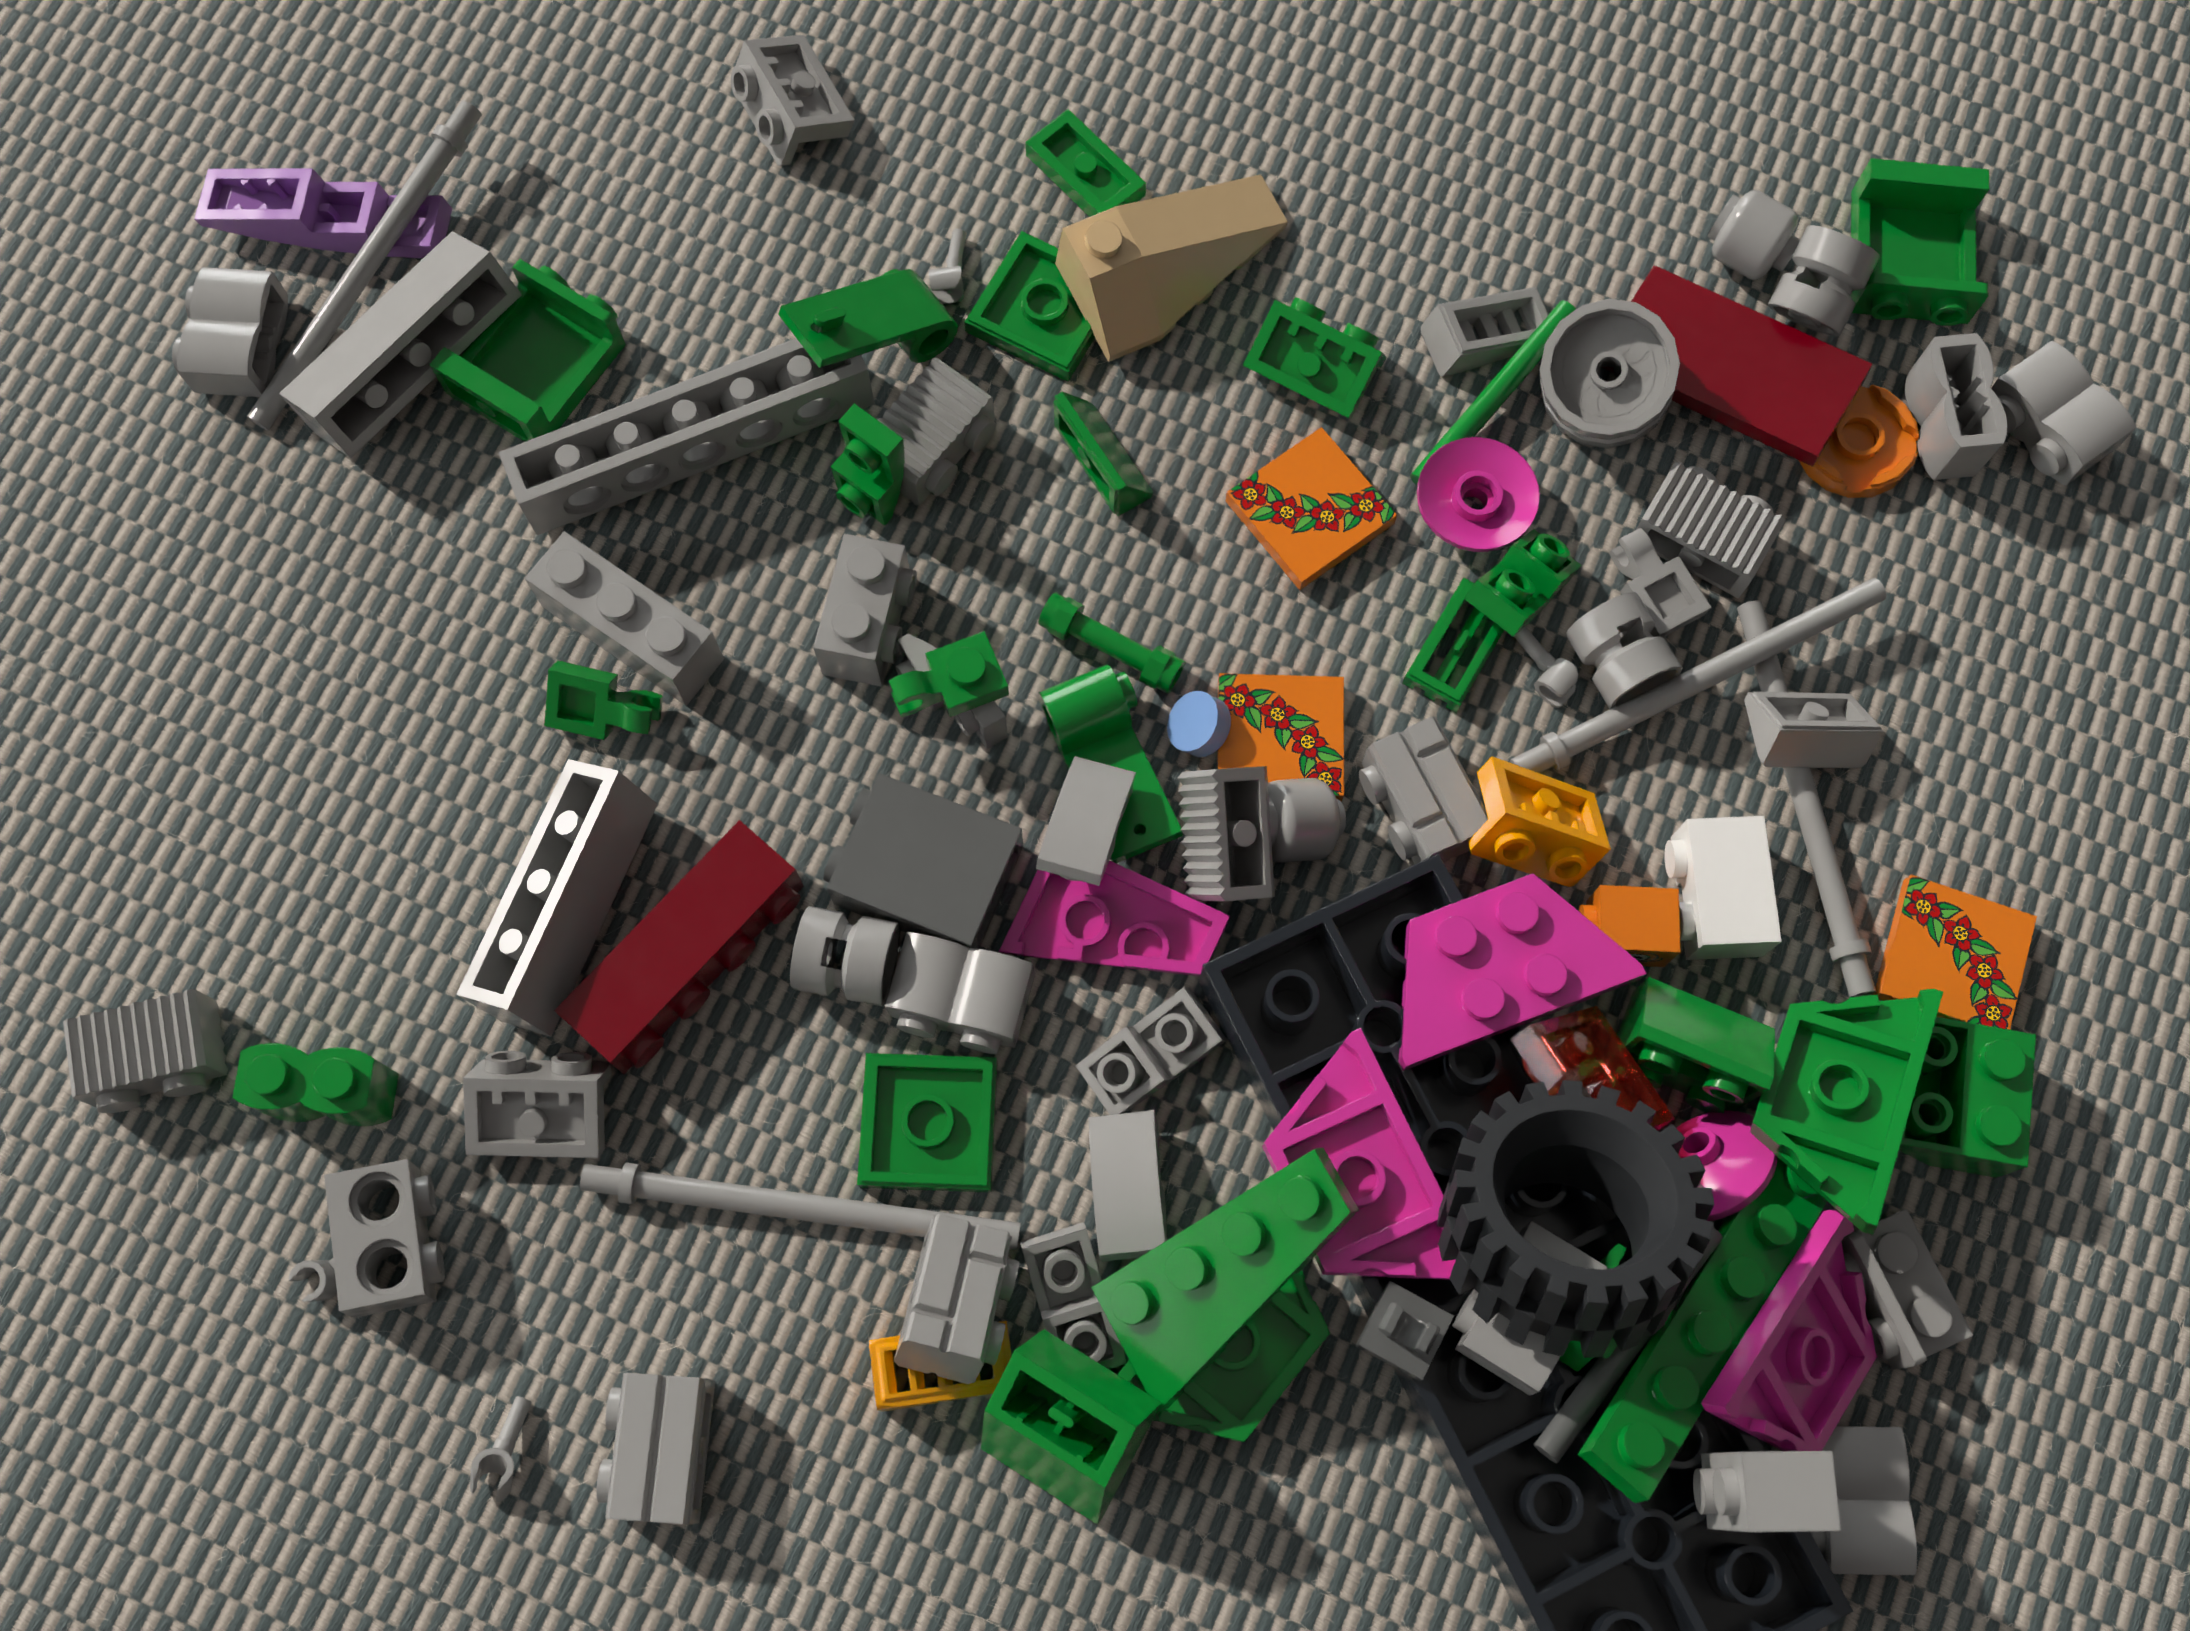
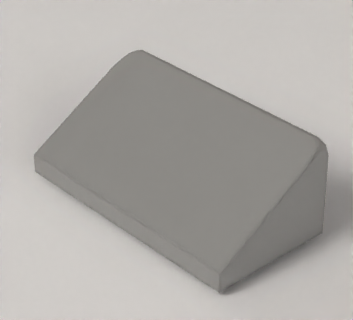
[1744,692,1884,768]

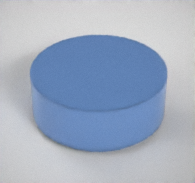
[1167,691,1231,757]

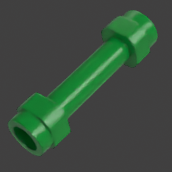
[1038,592,1186,694]

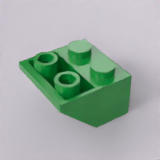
[1608,977,1775,1113]
[1899,1017,2036,1178]
[981,1329,1162,1524]

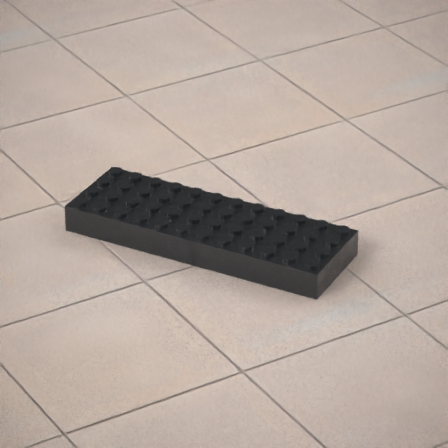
[1199,853,1853,1631]

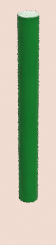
[1410,300,1576,486]

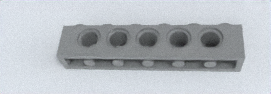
[498,338,875,536]

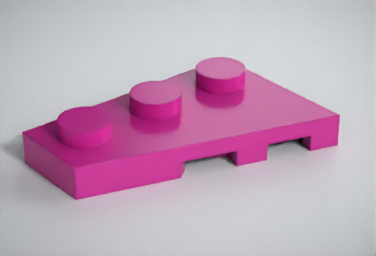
[999,860,1230,976]

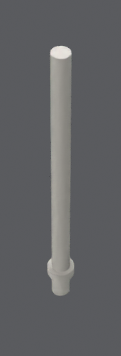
[247,100,482,431]
[1510,578,1887,773]
[1737,600,1876,997]
[580,1162,1021,1250]

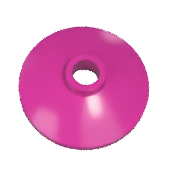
[1417,437,1540,552]
[1676,1110,1778,1221]

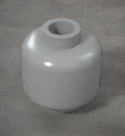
[1707,190,1800,280]
[1268,778,1346,863]

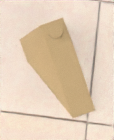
[1055,174,1288,362]

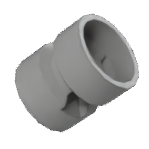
[1768,225,1880,337]
[1566,592,1683,709]
[790,906,900,1006]

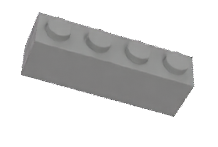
[279,231,522,458]
[456,759,658,1037]

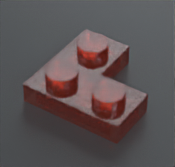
[1511,1006,1675,1131]

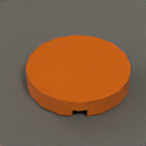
[1799,385,1919,498]

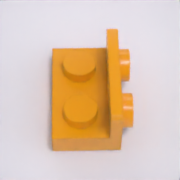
[1468,756,1611,887]

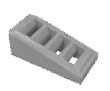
[1421,287,1549,376]

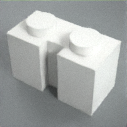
[1665,816,1782,960]

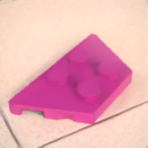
[1399,873,1646,1071]
[1262,1028,1456,1280]
[1701,1210,1877,1451]

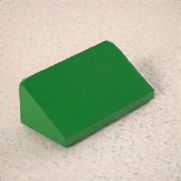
[1053,391,1153,516]

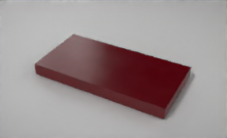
[1602,265,1873,467]

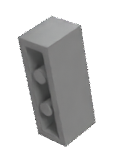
[524,531,724,706]

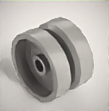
[1540,299,1680,449]

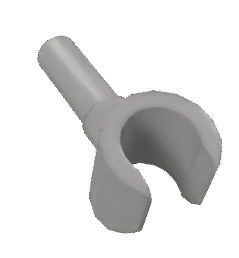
[929,229,967,304]
[1514,626,1578,708]
[289,1258,337,1302]
[470,1396,532,1502]

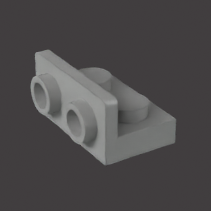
[731,35,855,166]
[463,1051,611,1158]
[1841,1209,1973,1370]

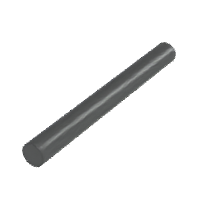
[1534,1227,1723,1463]

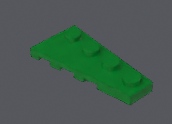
[1091,1148,1359,1413]

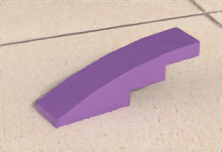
[194,168,453,258]

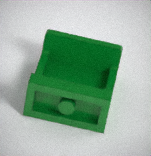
[1850,158,1989,326]
[429,259,626,442]

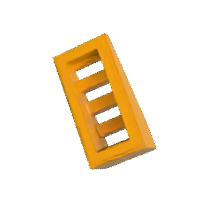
[869,1321,1012,1412]

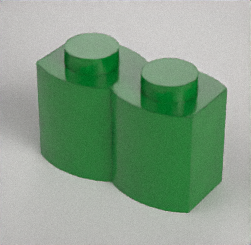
[232,1043,399,1126]

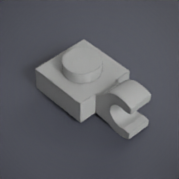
[1609,528,1712,637]

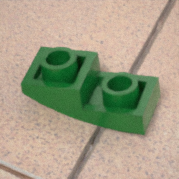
[831,403,905,526]
[1464,529,1582,637]

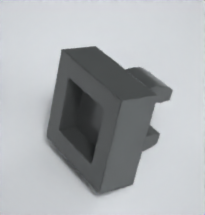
[1355,1281,1454,1381]

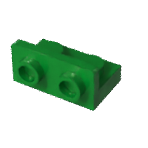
[1243,297,1387,420]

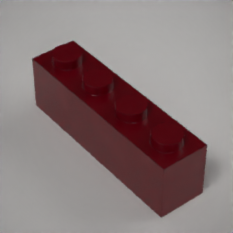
[554,820,804,1074]

